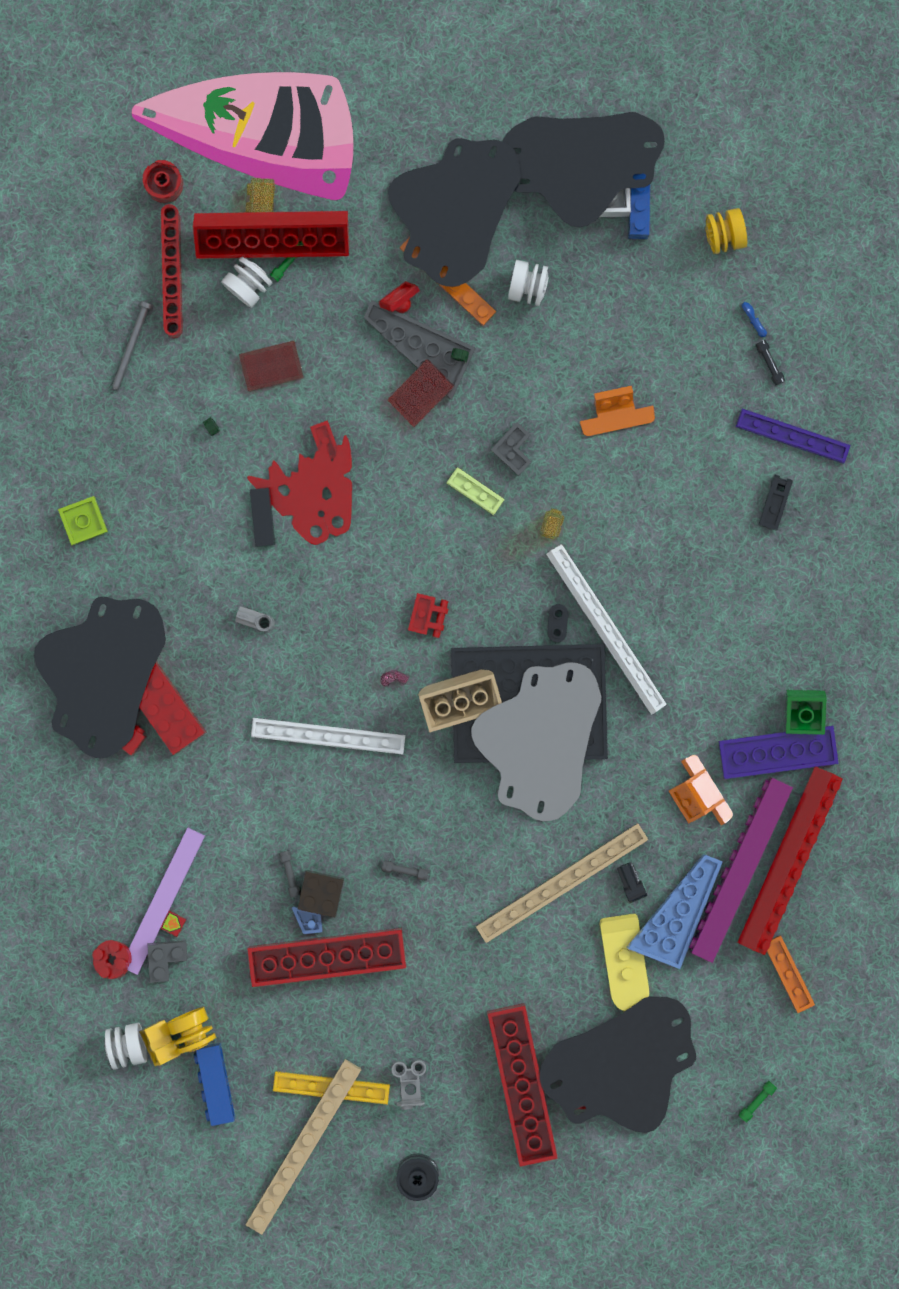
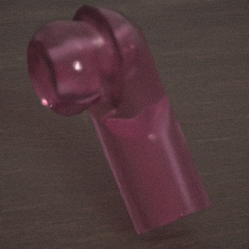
[380,670,409,686]

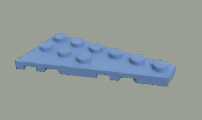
[626,854,723,969]

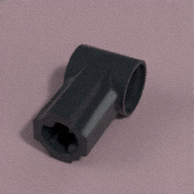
[617,862,647,903]

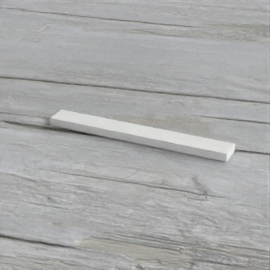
[251,718,406,754]

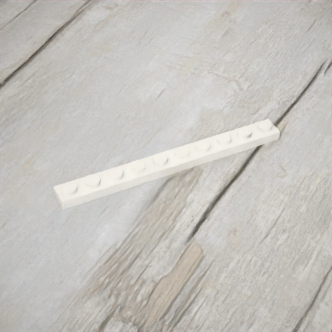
[546,544,666,715]

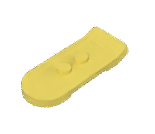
[600,914,649,1011]

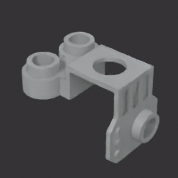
[392,1059,426,1110]

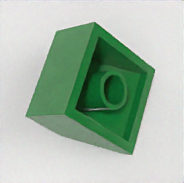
[785,690,827,735]

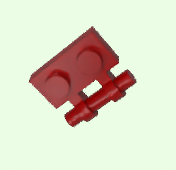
[408,593,449,638]

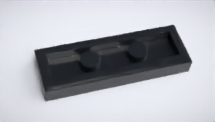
[250,488,275,547]

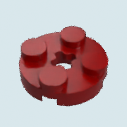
[92,940,132,979]

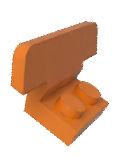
[580,386,655,436]
[669,755,733,825]

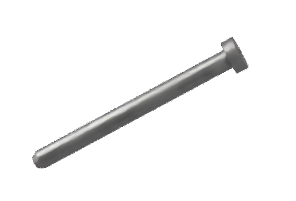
[112,301,153,390]

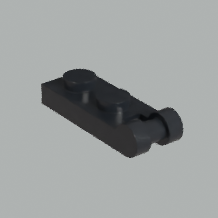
[758,474,793,531]

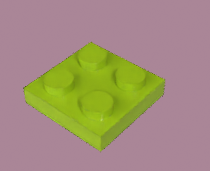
[58,496,108,546]

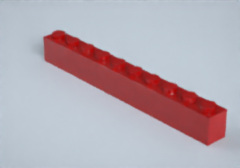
[737,766,843,955]

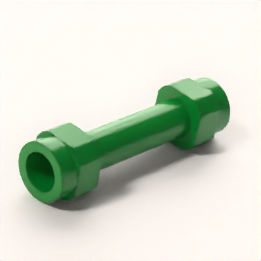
[269,241,304,282]
[738,1080,777,1123]

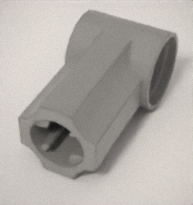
[235,606,275,632]

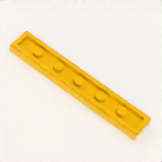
[273,1071,390,1105]

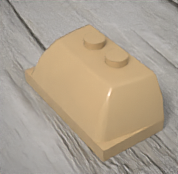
[418,670,502,732]

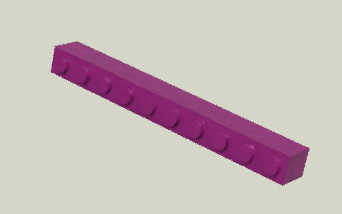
[689,777,793,963]

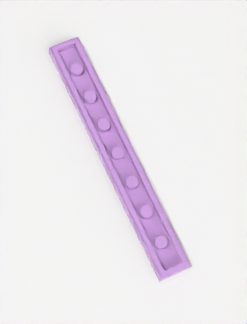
[128,827,205,975]

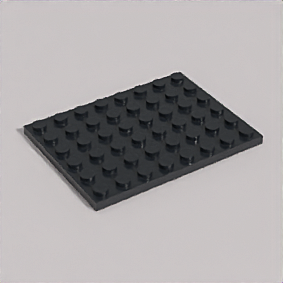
[451,644,608,763]

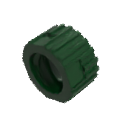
[450,348,469,362]
[203,417,220,436]

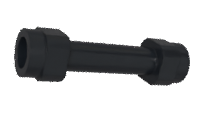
[755,340,785,386]

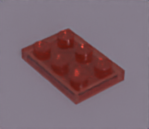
[239,341,304,392]
[387,359,455,427]

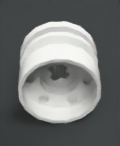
[221,257,272,308]
[508,260,549,306]
[105,1022,147,1070]

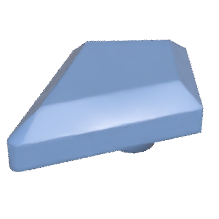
[292,907,323,934]

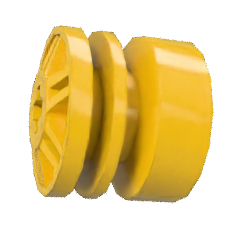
[705,208,747,255]
[167,1007,216,1054]

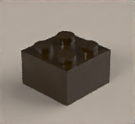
[298,870,345,918]

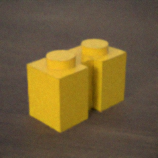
[139,1020,180,1066]

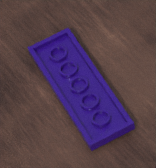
[718,726,839,779]

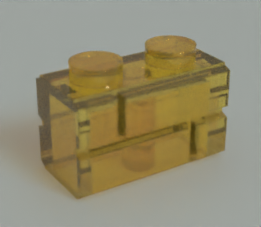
[246,178,275,212]
[539,508,565,540]

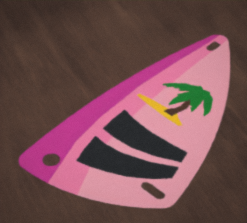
[132,72,353,200]

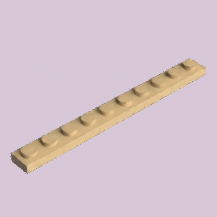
[476,823,648,943]
[246,1059,361,1235]

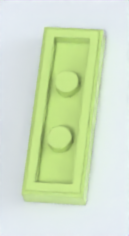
[447,467,505,515]

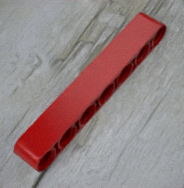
[161,204,183,339]

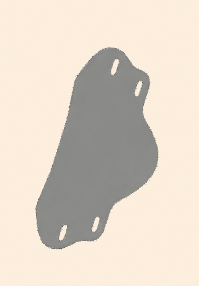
[471,663,601,821]

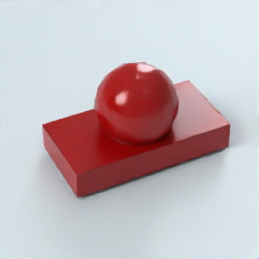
[378,281,420,313]

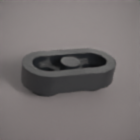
[547,604,568,642]

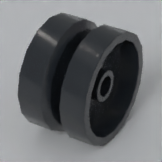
[396,1153,439,1201]

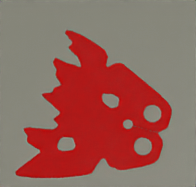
[247,435,352,545]

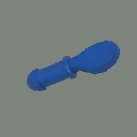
[742,302,767,337]

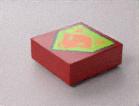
[160,911,187,937]

